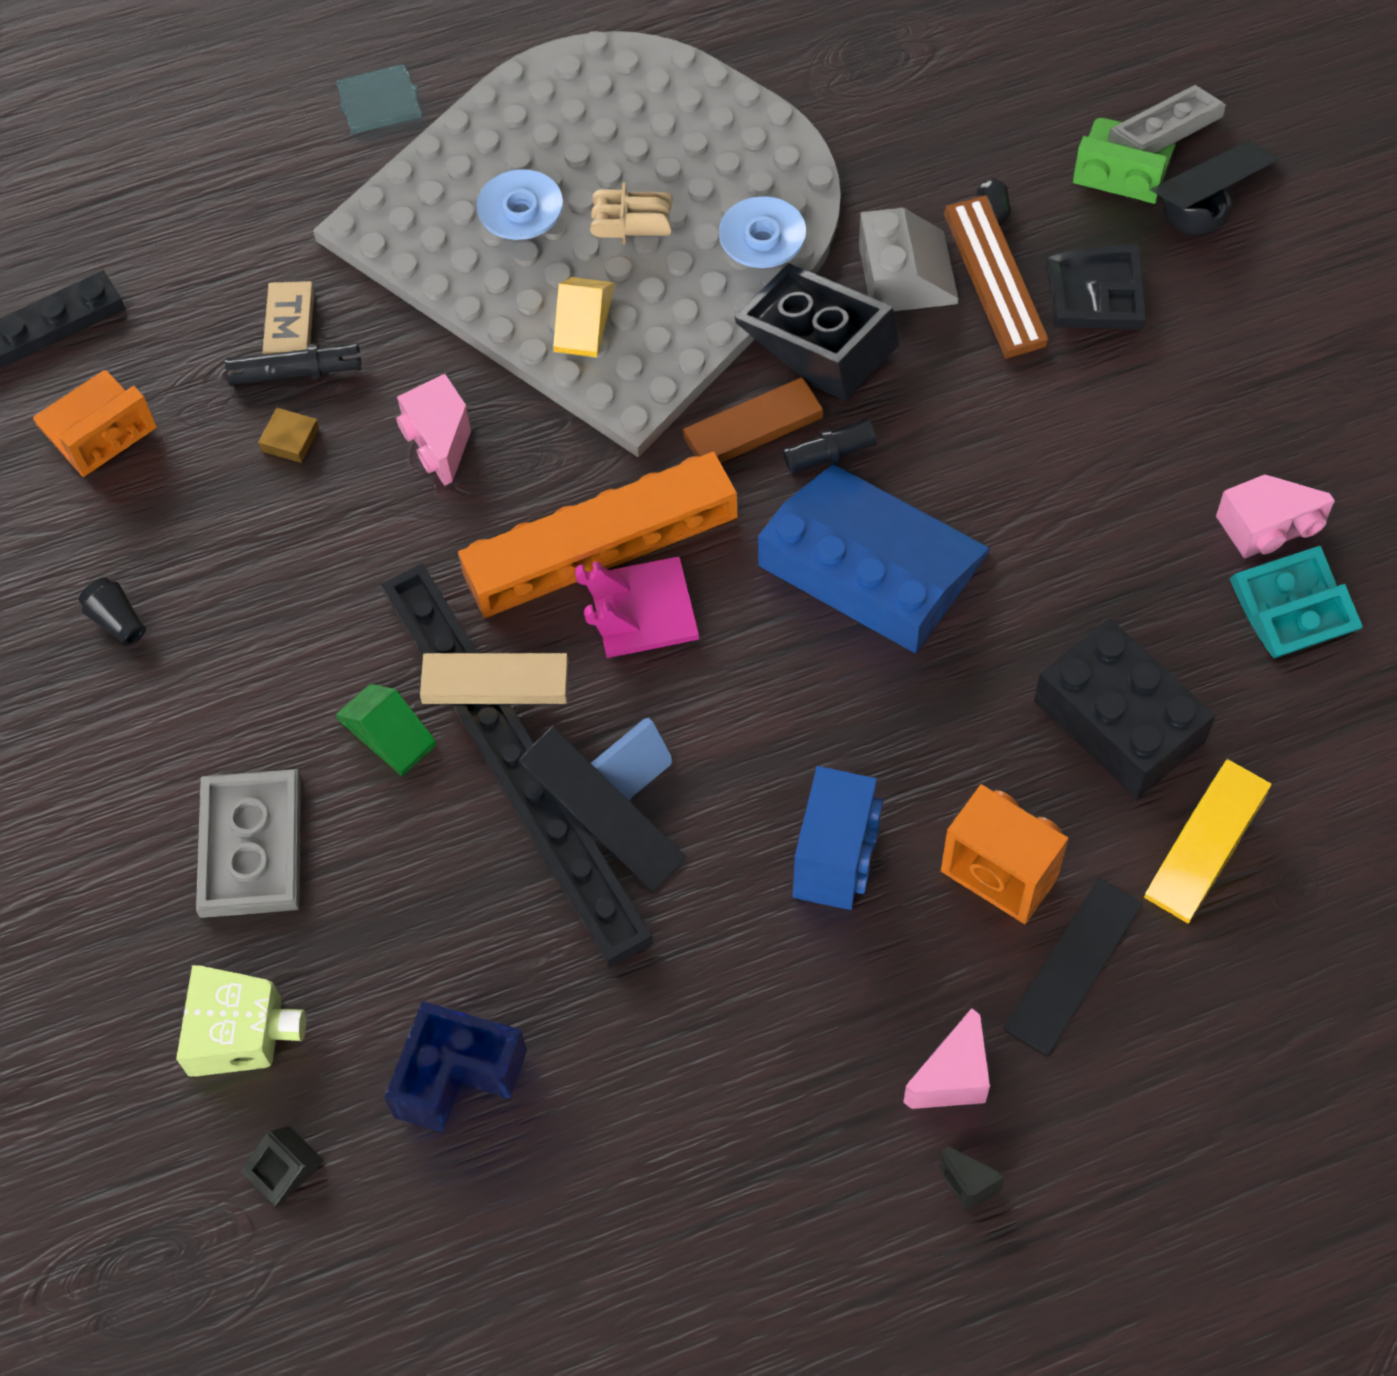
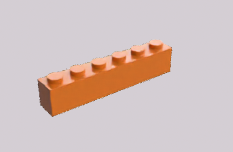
[458,451,738,619]

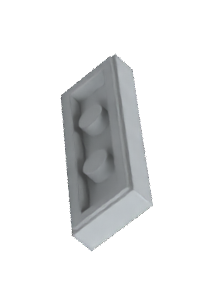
[1108,85,1226,153]

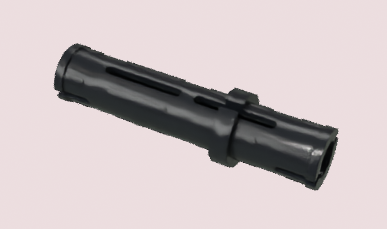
[225,342,362,386]

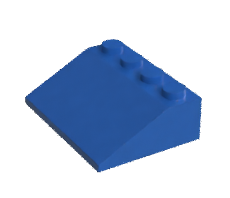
[758,464,990,654]

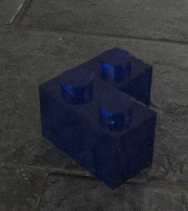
[384,1001,527,1133]

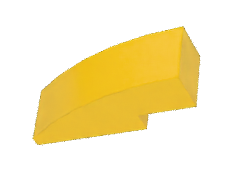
[1144,759,1272,924]

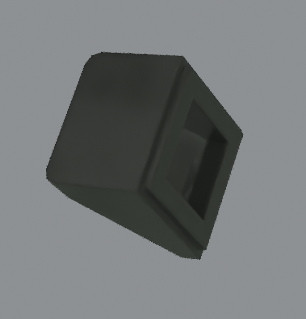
[241,1127,323,1207]
[938,1146,1005,1211]

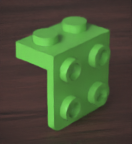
[1073,118,1176,204]

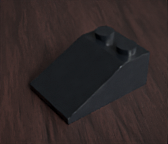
[734,263,899,401]

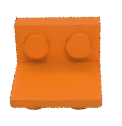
[33,370,157,477]

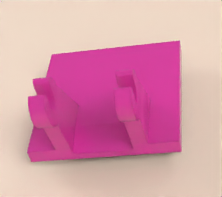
[575,556,699,658]

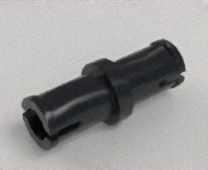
[782,418,877,475]

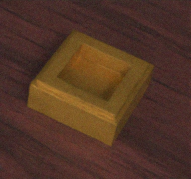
[258,408,320,463]

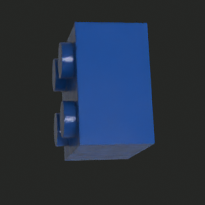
[793,766,883,910]

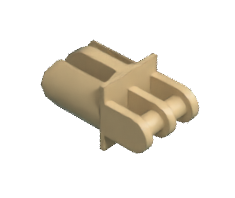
[590,182,673,245]

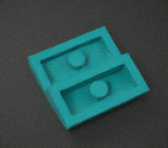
[1230,546,1363,659]

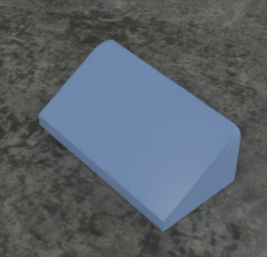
[591,718,672,800]

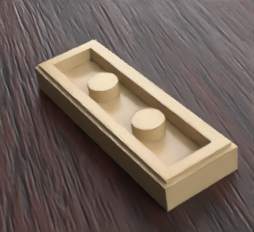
[420,653,569,704]

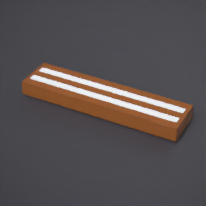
[944,195,1049,359]

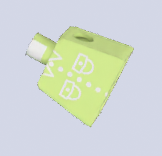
[176,965,306,1076]

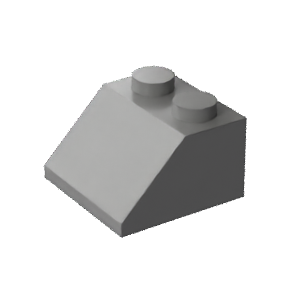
[859,208,958,311]

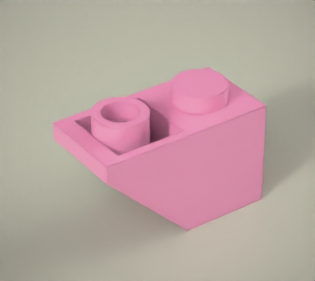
[396,374,471,486]
[1216,474,1335,559]

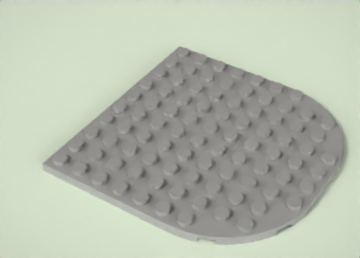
[313,31,841,458]

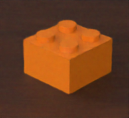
[941,784,1069,925]

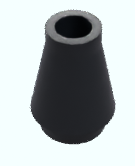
[79,577,146,646]

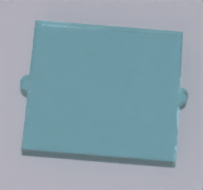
[336,64,421,134]

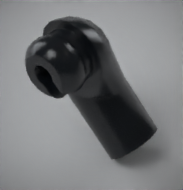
[977,178,1011,226]

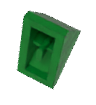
[335,684,437,776]

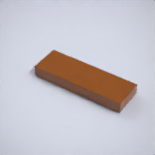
[683,377,823,463]

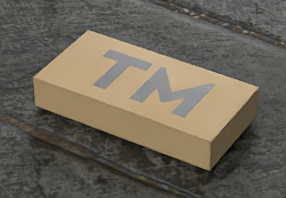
[263,281,314,355]

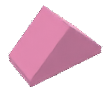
[904,1009,990,1109]

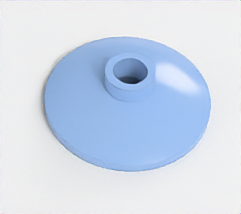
[477,169,563,240]
[719,196,806,268]

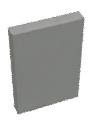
[196,769,301,918]

